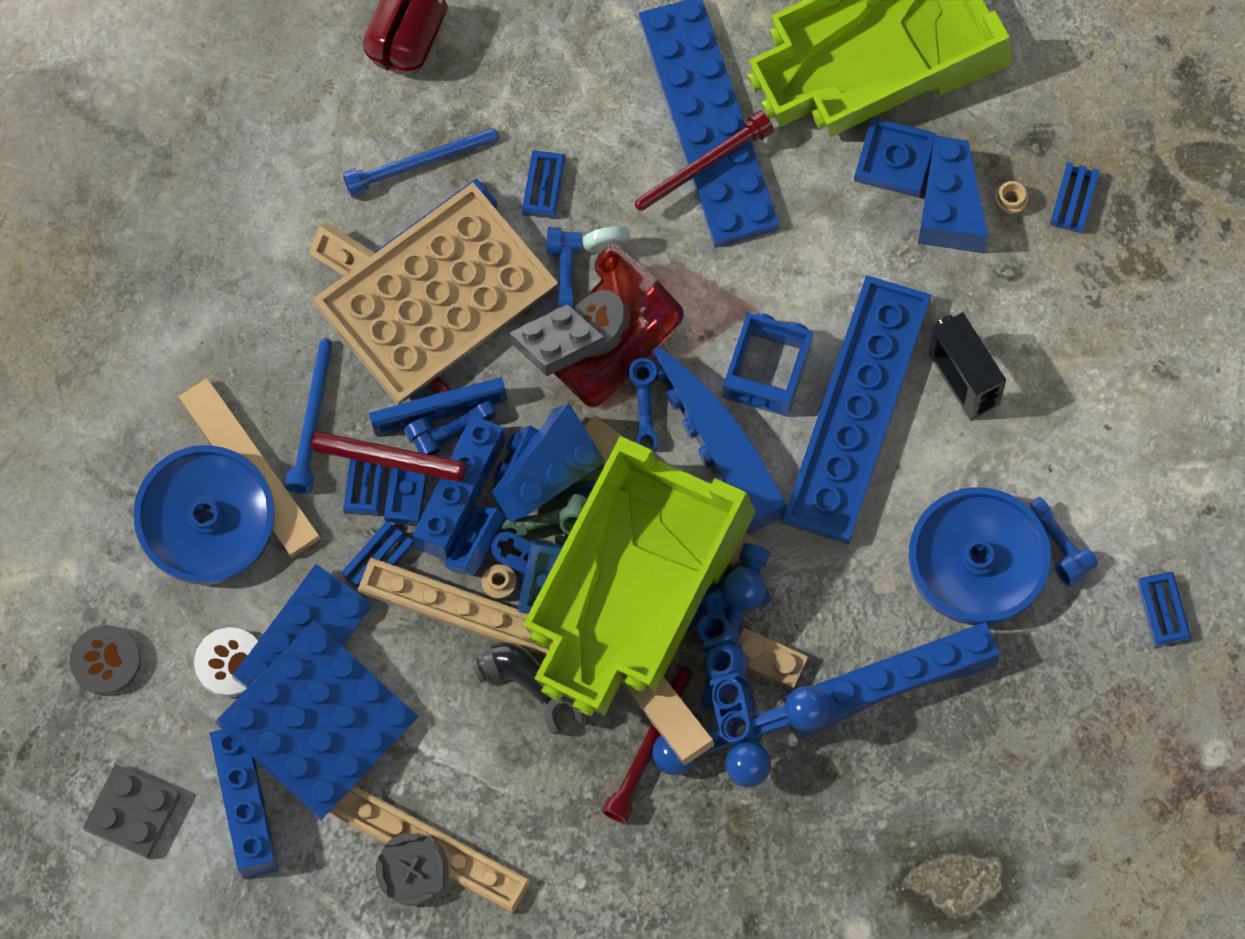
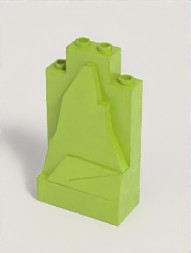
[747,0,1012,138]
[523,436,756,716]

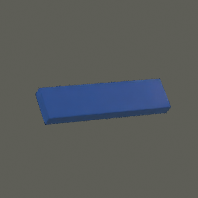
[369,377,507,436]

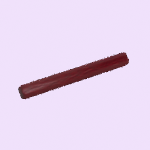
[311,431,467,482]

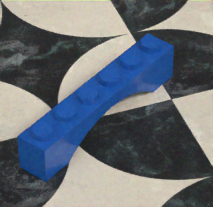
[786,622,1000,739]

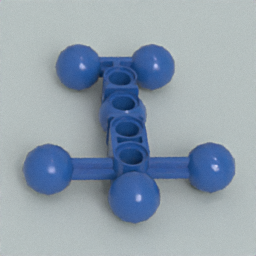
[652,567,830,787]

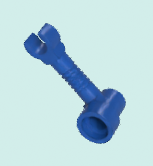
[546,227,581,308]
[629,358,658,452]
[403,400,497,455]
[1029,497,1098,587]

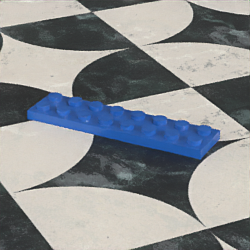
[638,0,779,248]
[782,275,931,544]

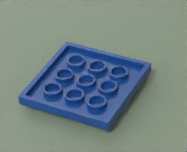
[215,620,419,821]

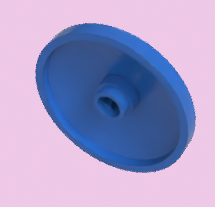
[133,445,275,585]
[908,487,1051,625]

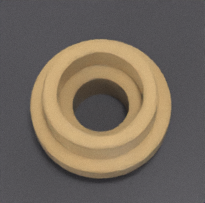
[994,181,1029,214]
[481,564,517,599]

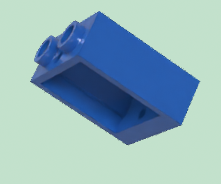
[723,312,813,417]

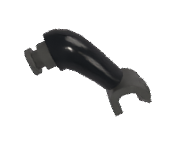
[472,642,590,734]

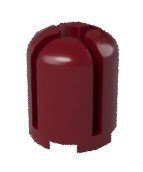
[363,0,448,75]

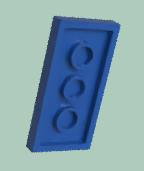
[232,564,373,688]

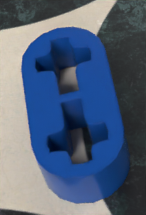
[490,532,531,575]

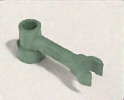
[500,494,587,542]

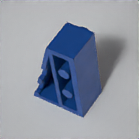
[918,136,988,254]
[492,403,606,521]

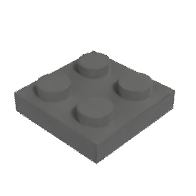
[509,304,605,376]
[83,764,181,860]

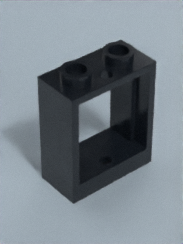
[928,312,1006,421]

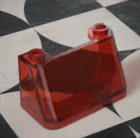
[553,241,684,407]

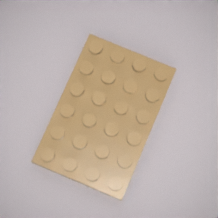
[313,183,558,405]

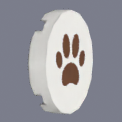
[194,627,258,698]

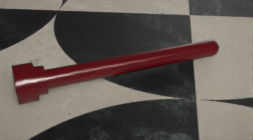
[634,110,774,211]
[601,667,692,824]

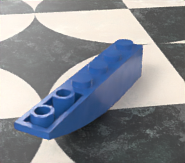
[653,346,786,534]

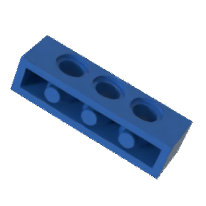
[413,415,506,561]
[209,729,279,879]

